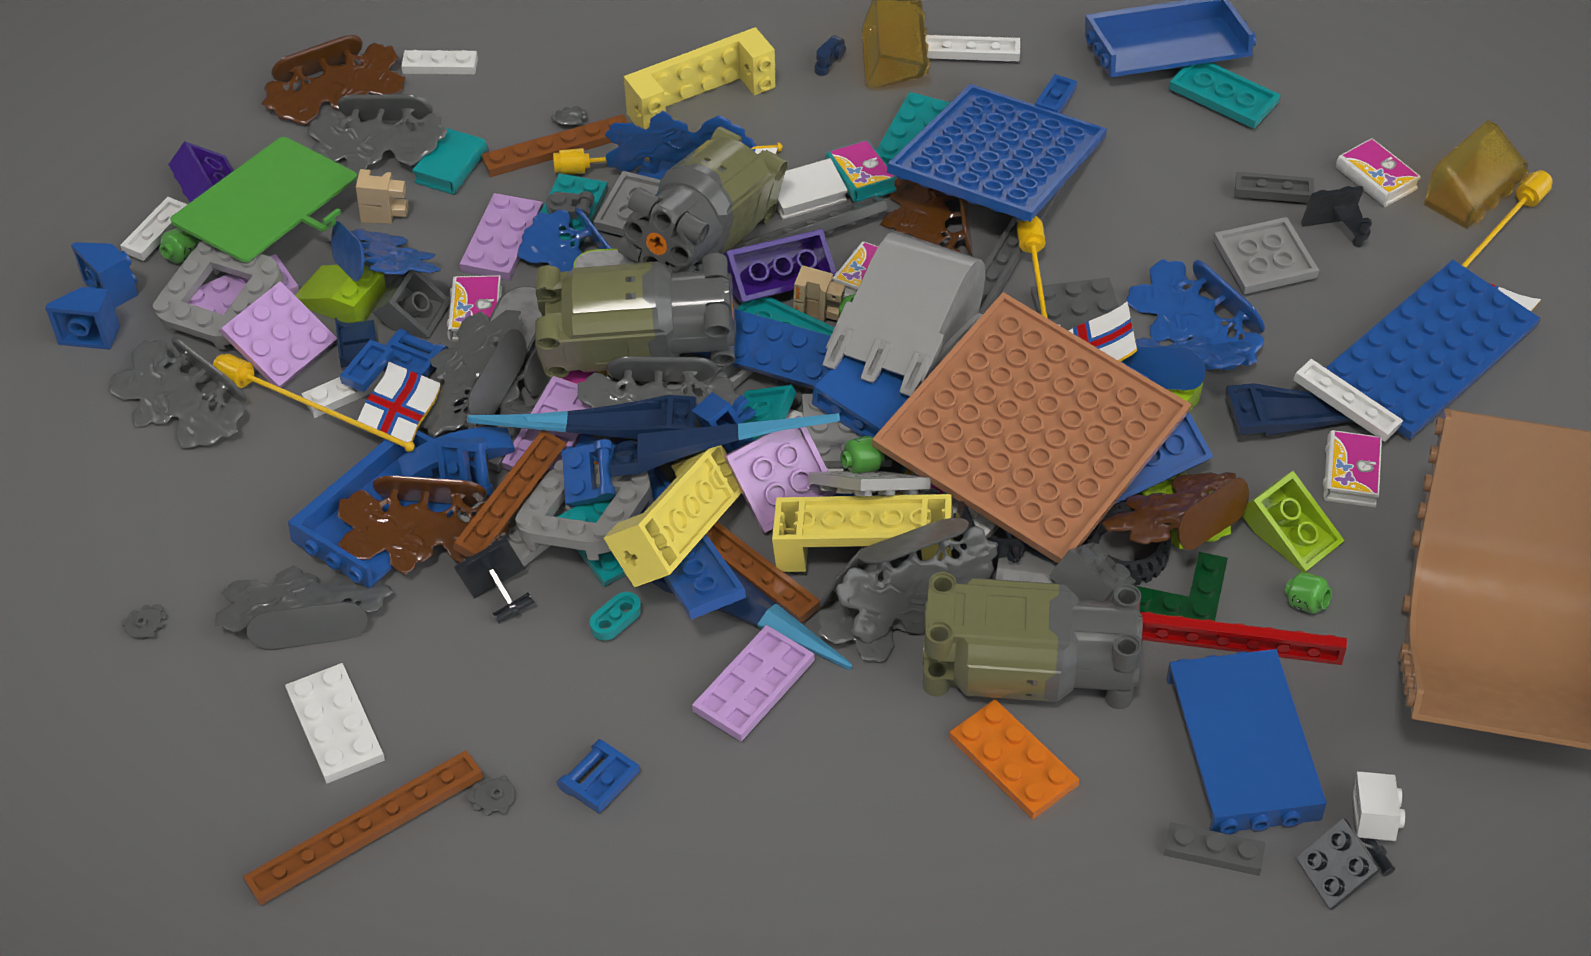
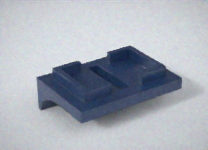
[335,318,376,368]

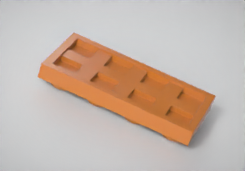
[949,699,1080,820]

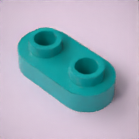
[590,592,641,640]

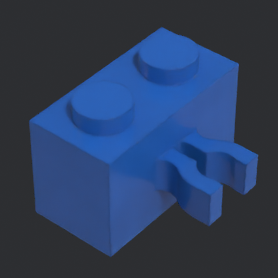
[691,392,756,454]

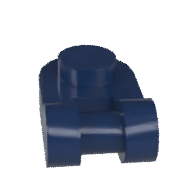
[815,35,846,76]

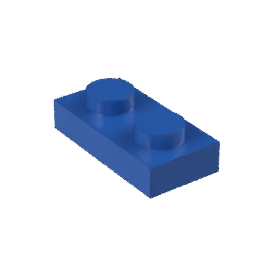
[1035,74,1077,113]
[340,340,394,392]

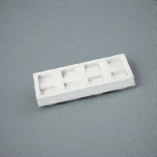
[285,663,385,784]

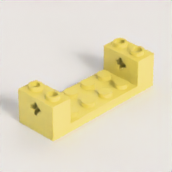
[624,27,775,130]
[604,445,742,587]
[772,494,953,572]

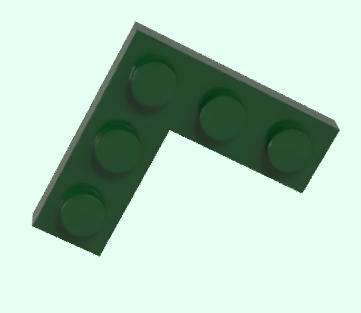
[1134,552,1228,621]

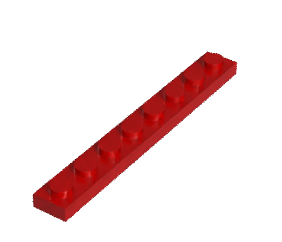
[1140,612,1347,665]

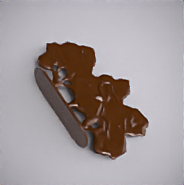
[261,35,405,125]
[880,178,973,257]
[1102,472,1249,550]
[338,476,510,575]

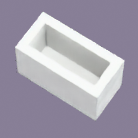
[1352,771,1405,841]

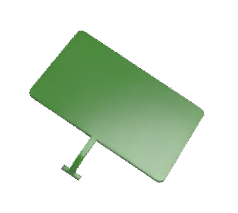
[170,137,357,262]

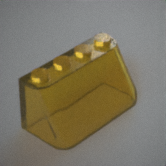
[862,0,930,89]
[1424,120,1529,229]

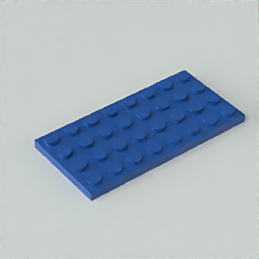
[1326,260,1541,440]

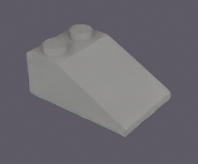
[996,546,1058,583]

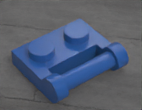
[385,328,449,377]
[435,437,493,496]
[562,439,616,507]
[556,739,640,814]

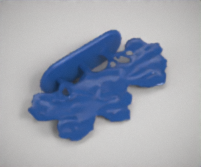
[605,111,756,180]
[517,207,612,272]
[331,221,441,281]
[1126,259,1265,370]
[1121,336,1254,390]

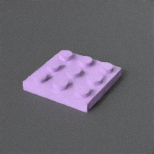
[220,281,337,388]
[724,416,837,533]

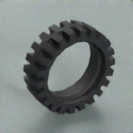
[1084,503,1171,585]

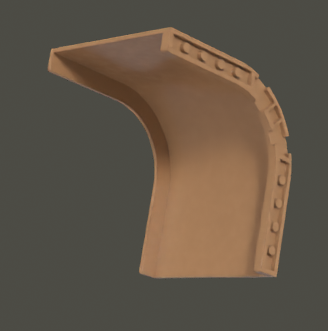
[1399,408,1591,750]

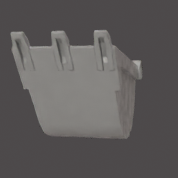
[823,231,985,397]

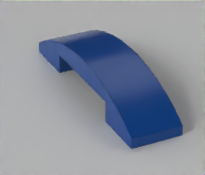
[398,427,515,478]

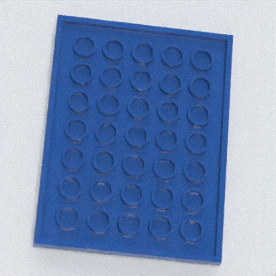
[887,84,1107,222]

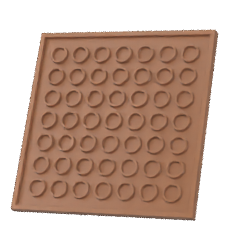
[872,292,1192,563]

